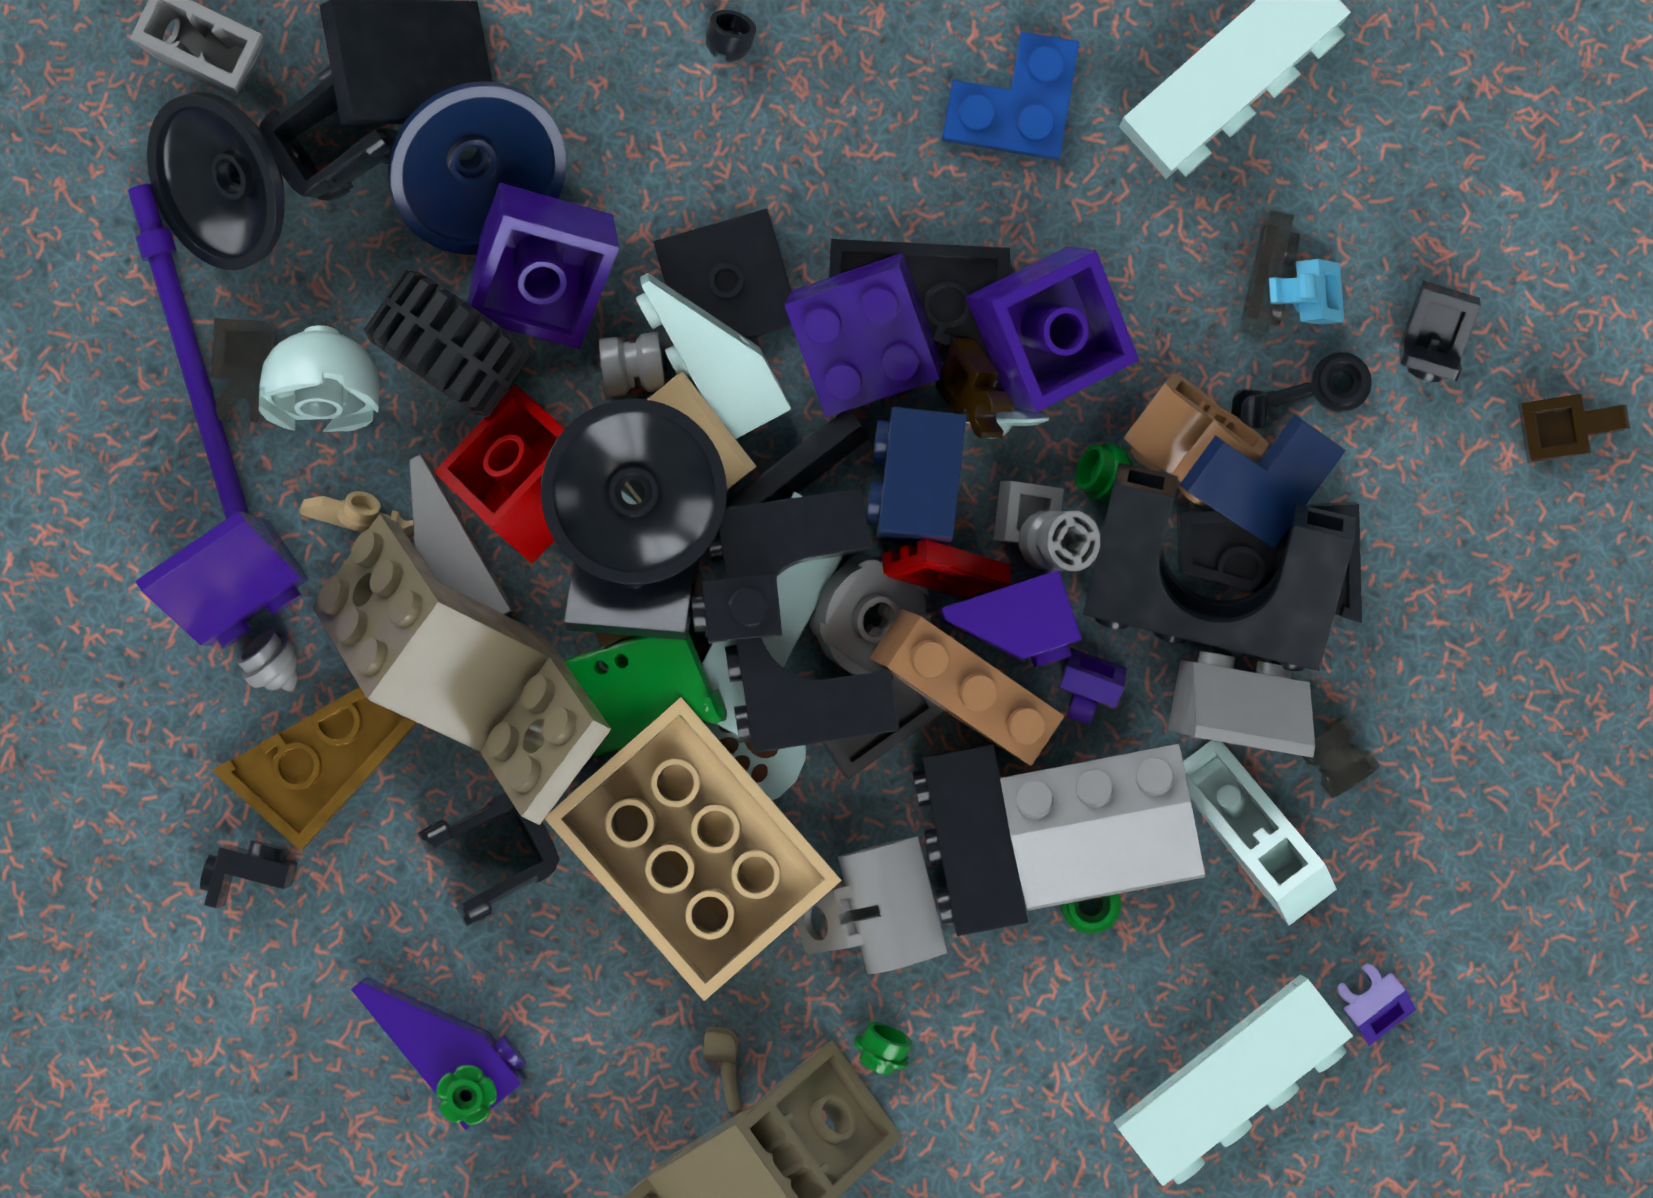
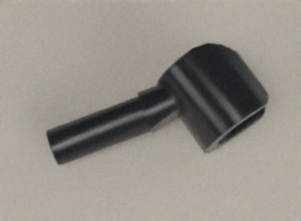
[1231,382,1313,428]

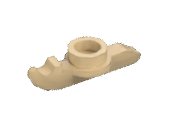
[299,491,414,537]

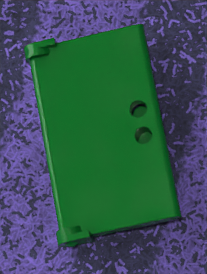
[564,633,727,760]

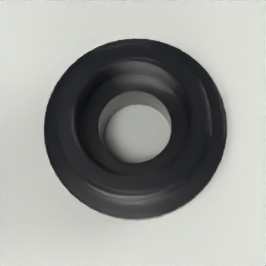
[1311,352,1372,412]

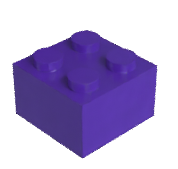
[966,246,1139,412]
[784,252,943,417]

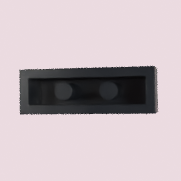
[912,744,1029,937]

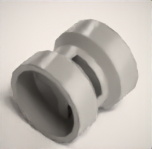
[599,332,666,398]
[1019,511,1100,571]

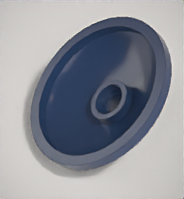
[388,82,567,255]

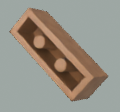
[869,609,1064,766]

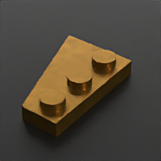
[211,687,418,851]

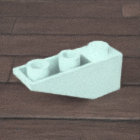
[636,273,791,439]

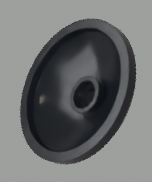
[147,92,285,270]
[541,399,727,585]

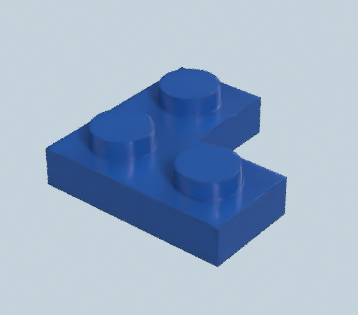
[942,32,1080,161]

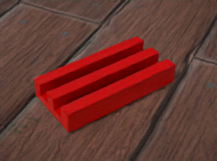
[883,539,1011,600]

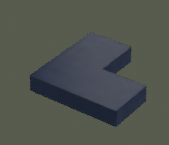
[1180,415,1346,548]

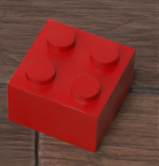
[434,384,565,564]

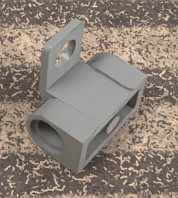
[796,836,947,974]

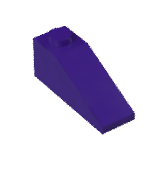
[351,977,527,1130]

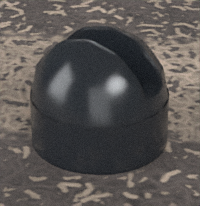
[706,10,756,63]

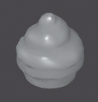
[237,630,298,691]

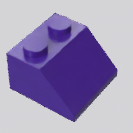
[467,183,619,349]
[938,570,1082,667]

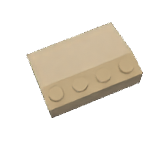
[545,697,842,1001]

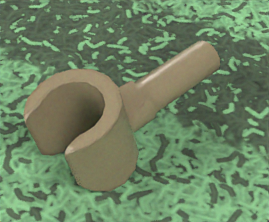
[703,1027,742,1112]

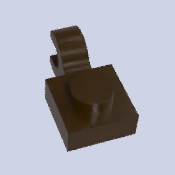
[1518,394,1630,463]

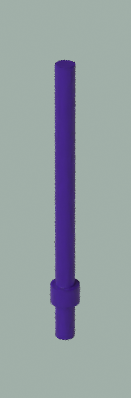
[127,184,249,519]

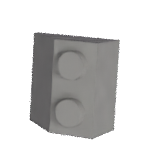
[1168,651,1315,758]

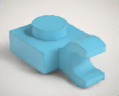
[1269,259,1345,325]

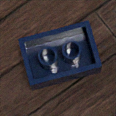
[866,406,967,546]

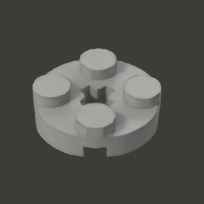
[809,554,931,675]

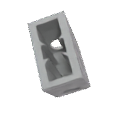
[130,0,264,99]

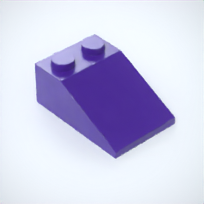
[135,511,309,649]

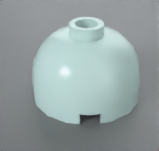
[259,325,379,432]

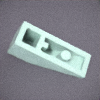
[1183,740,1337,926]

